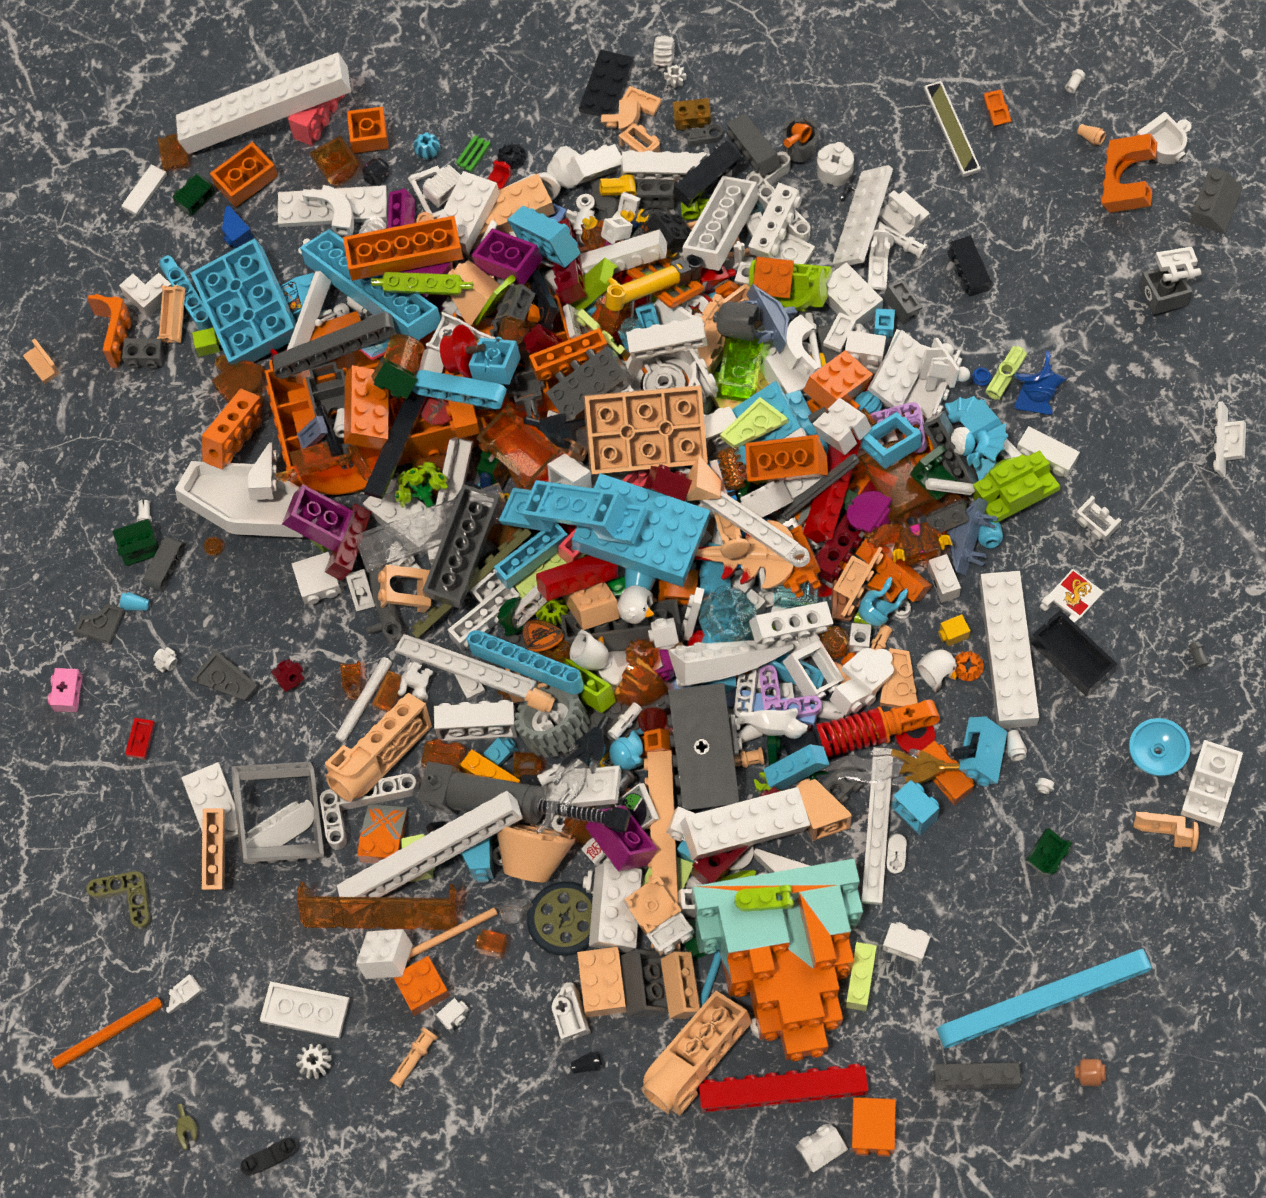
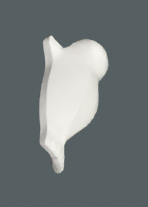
[737,708,807,739]

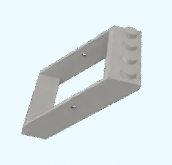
[232,762,324,864]

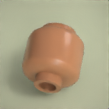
[1075,1059,1106,1086]

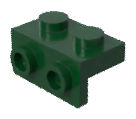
[1025,828,1072,876]

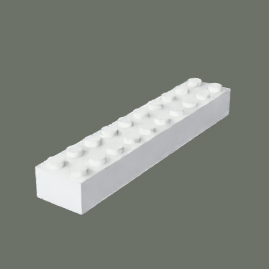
[176,52,351,154]

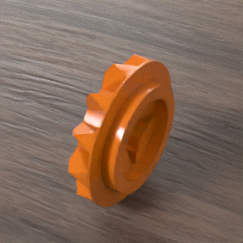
[954,650,984,681]

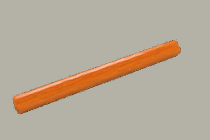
[51,997,163,1069]

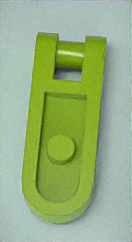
[734,885,794,912]

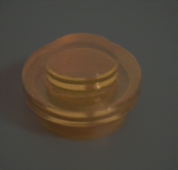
[203,537,223,556]

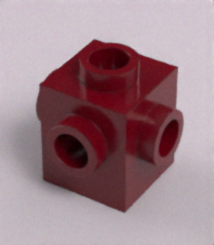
[270,659,305,692]

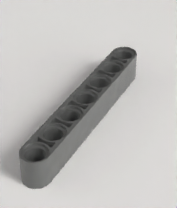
[273,312,395,379]

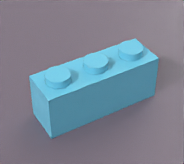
[763,744,829,789]

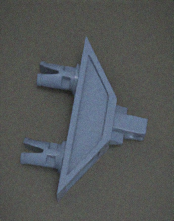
[741,284,797,354]
[942,498,998,576]

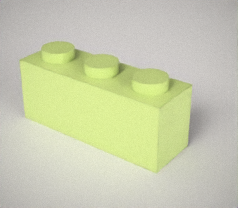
[846,942,877,1011]

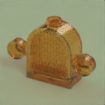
[211,355,265,407]

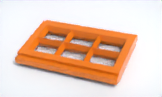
[627,256,704,308]

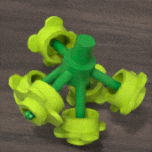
[395,462,448,508]

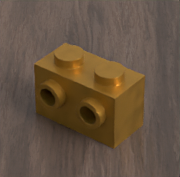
[673,98,711,130]

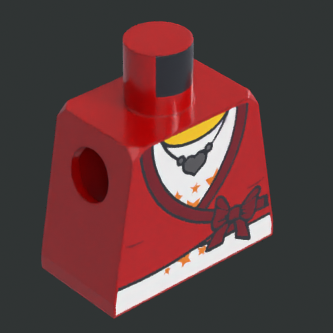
[696,264,736,295]

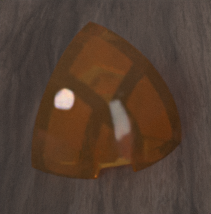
[614,655,668,706]

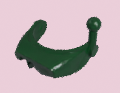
[497,597,525,637]

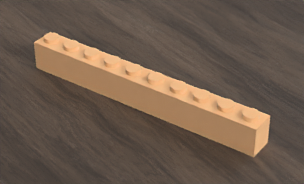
[644,751,681,953]

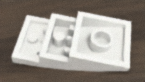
[1180,740,1243,828]

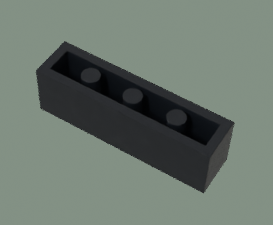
[673,140,742,208]

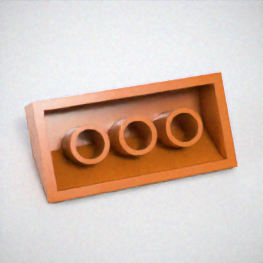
[745,435,828,484]

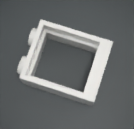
[782,639,845,699]

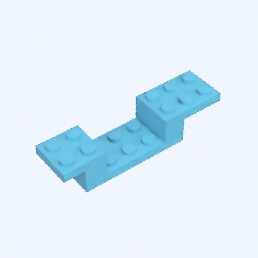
[499,480,648,545]

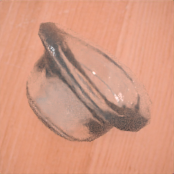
[494,898,533,924]

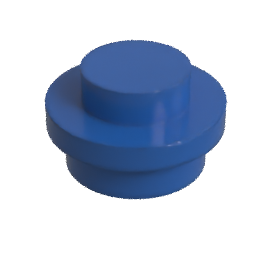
[972,368,991,386]

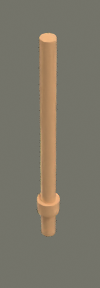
[407,908,498,962]

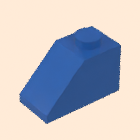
[222,205,253,249]

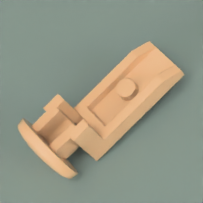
[713,512,749,559]
[1133,812,1199,852]

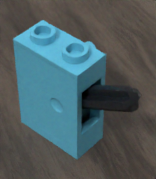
[951,716,1007,786]

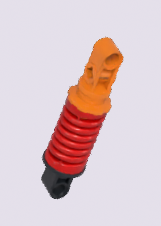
[783,700,940,758]

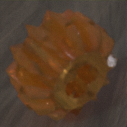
[625,638,659,671]

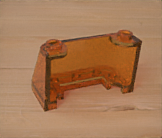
[476,405,564,488]
[852,440,935,526]

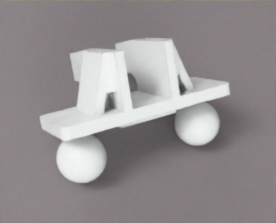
[919,338,970,391]

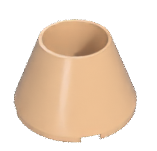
[497,822,575,883]

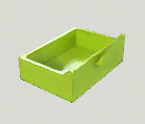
[570,257,618,310]

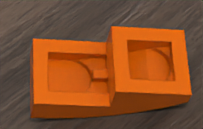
[983,89,1011,126]

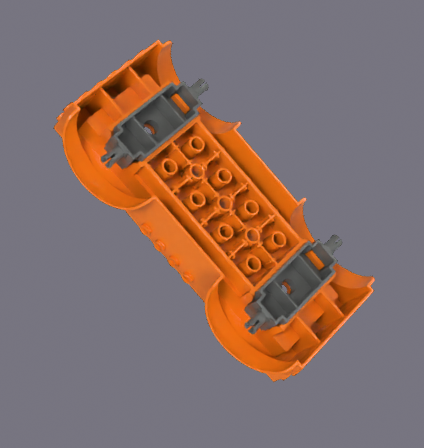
[265,288,574,495]

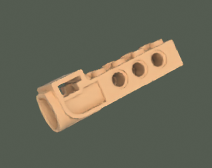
[325,693,432,802]
[641,991,752,1116]

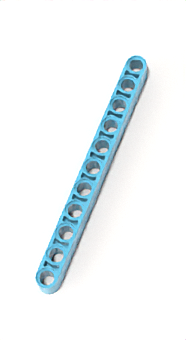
[936,949,1152,1049]

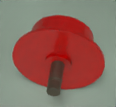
[440,325,486,378]

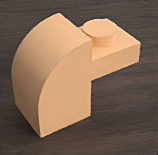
[601,99,640,133]

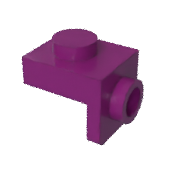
[653,649,675,682]

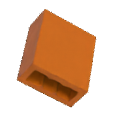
[852,1097,896,1157]

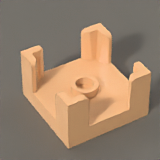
[623,876,682,934]

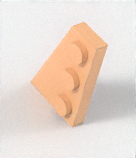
[880,648,918,708]

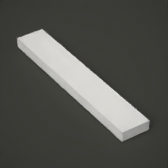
[287,271,331,378]

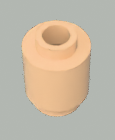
[525,687,555,713]

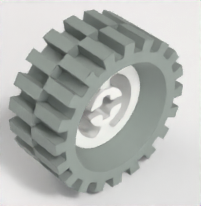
[514,686,590,757]

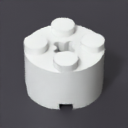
[817,142,854,186]

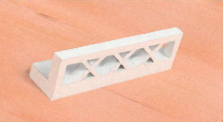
[434,437,474,515]

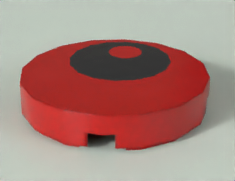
[895,722,935,755]

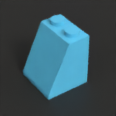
[460,835,494,883]

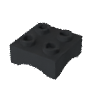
[646,213,692,250]

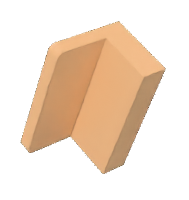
[23,339,60,384]

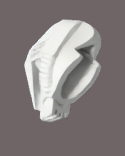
[547,146,578,189]

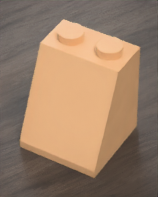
[448,260,500,326]
[796,779,851,841]

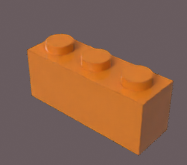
[916,741,974,805]

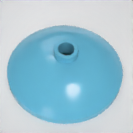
[1129,718,1190,776]

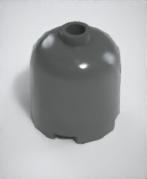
[782,117,819,162]
[713,301,760,342]

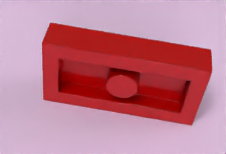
[125,718,155,760]

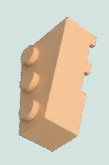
[681,323,726,377]

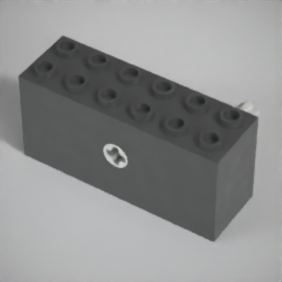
[665,683,739,810]

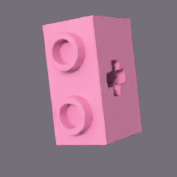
[48,668,82,712]

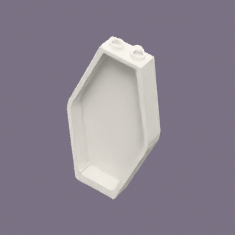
[175,461,303,538]

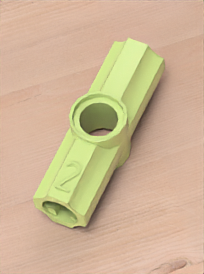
[985,346,1027,400]

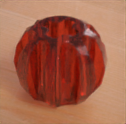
[638,707,668,732]

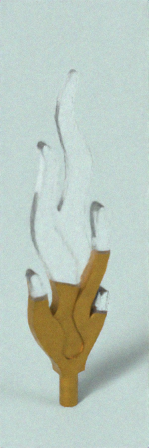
[820,749,960,785]

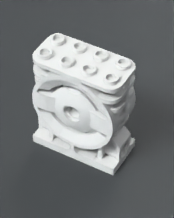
[620,348,718,404]

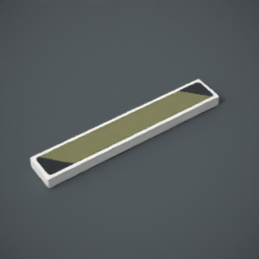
[924,81,981,177]

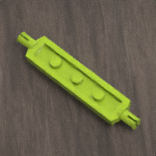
[371,272,474,295]

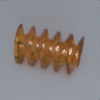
[716,447,748,491]

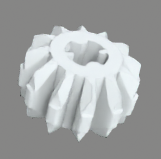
[653,36,675,66]
[359,215,387,234]
[296,1044,332,1079]

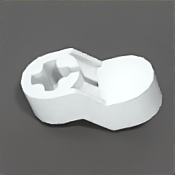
[886,833,907,873]

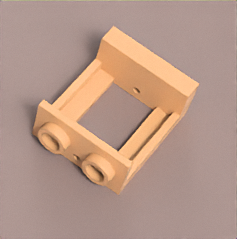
[378,565,431,613]

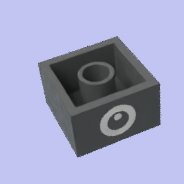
[1139,268,1192,314]

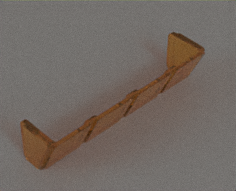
[297,882,459,930]

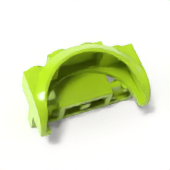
[749,260,832,312]
[973,450,1060,523]

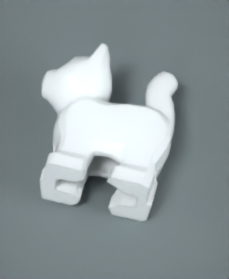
[398,662,433,701]

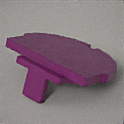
[847,491,893,534]

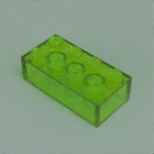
[716,330,763,402]

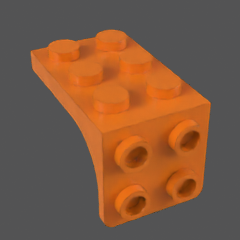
[87,294,131,368]

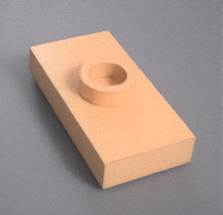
[622,86,662,116]

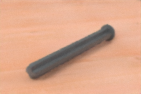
[779,454,859,521]

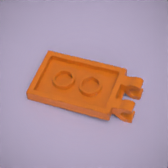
[783,525,821,599]

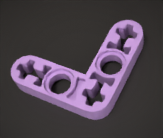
[867,402,927,453]
[759,665,822,718]

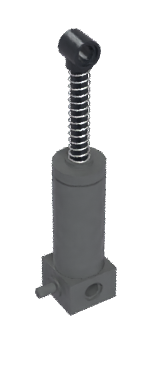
[417,761,631,833]

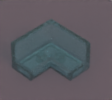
[773,573,818,608]

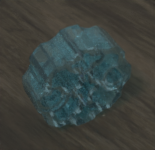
[699,585,757,643]

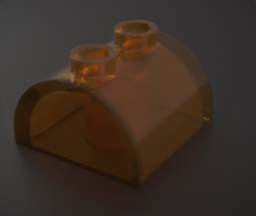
[309,135,359,185]
[384,334,425,374]

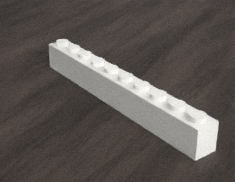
[337,791,523,912]

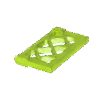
[474,275,516,325]

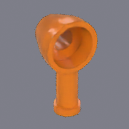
[783,123,812,148]

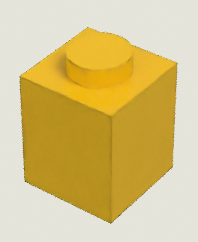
[938,614,970,647]

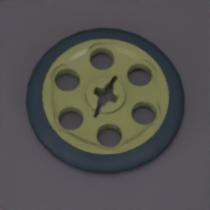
[527,881,593,956]

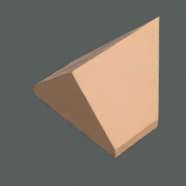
[685,455,722,501]

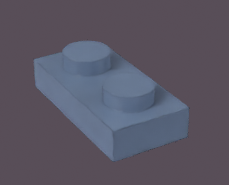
[297,416,328,451]

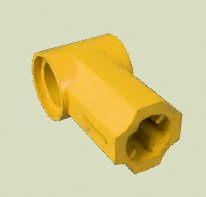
[599,174,637,196]

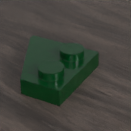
[767,735,780,766]

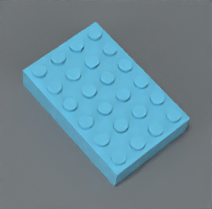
[191,238,296,370]
[572,473,710,587]

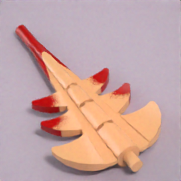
[694,520,804,589]

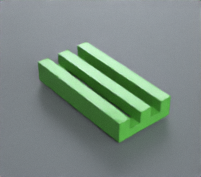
[456,135,491,173]

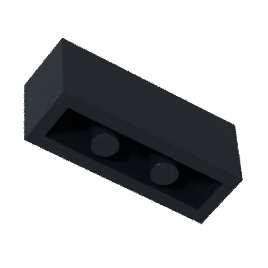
[947,235,991,297]

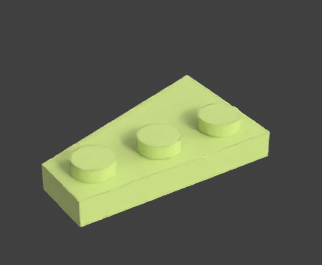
[575,309,625,354]
[720,397,789,449]

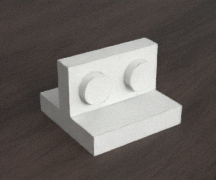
[878,190,930,237]

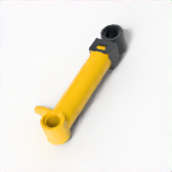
[605,254,703,311]

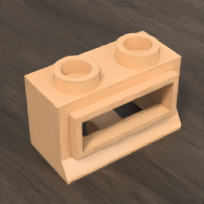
[618,123,660,153]

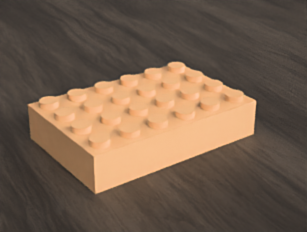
[583,385,708,474]

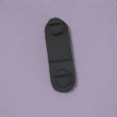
[240,1138,297,1176]

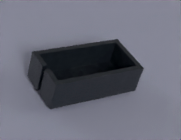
[1030,610,1117,697]

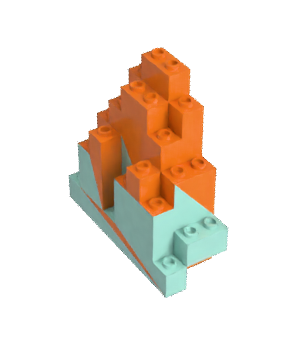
[692,859,863,1061]

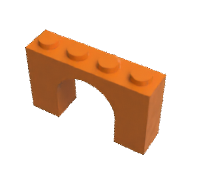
[1101,133,1158,213]

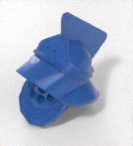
[1014,351,1067,415]

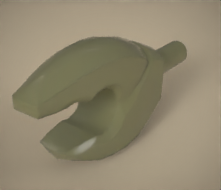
[176,1104,198,1151]

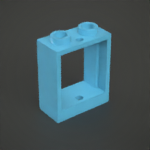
[860,412,922,469]

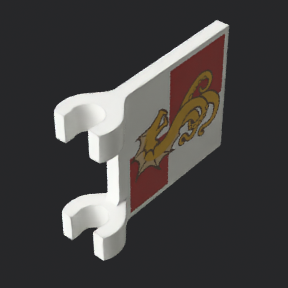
[1040,569,1104,624]

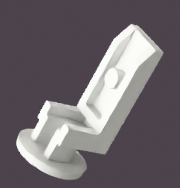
[868,229,894,290]

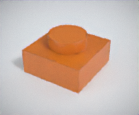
[715,281,740,299]

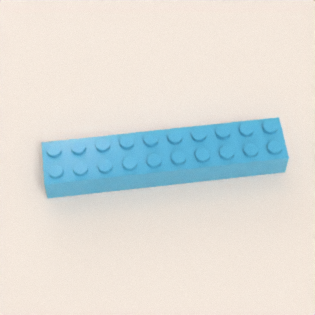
[300,229,441,344]

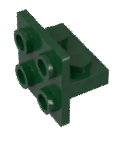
[112,518,159,566]

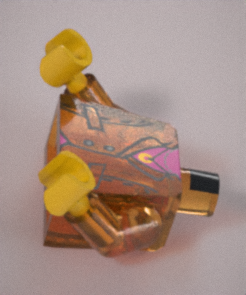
[581,210,635,251]
[892,517,952,566]

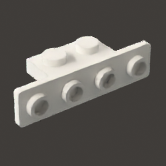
[1213,401,1246,478]

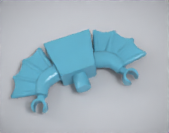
[945,396,1008,468]

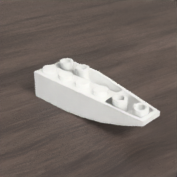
[669,639,793,686]

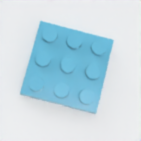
[732,381,801,443]

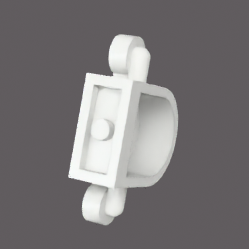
[1135,112,1191,166]

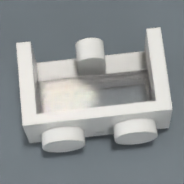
[1076,496,1121,541]

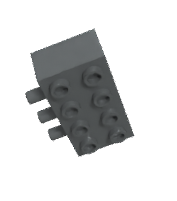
[546,346,634,422]

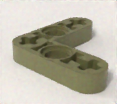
[86,871,150,929]

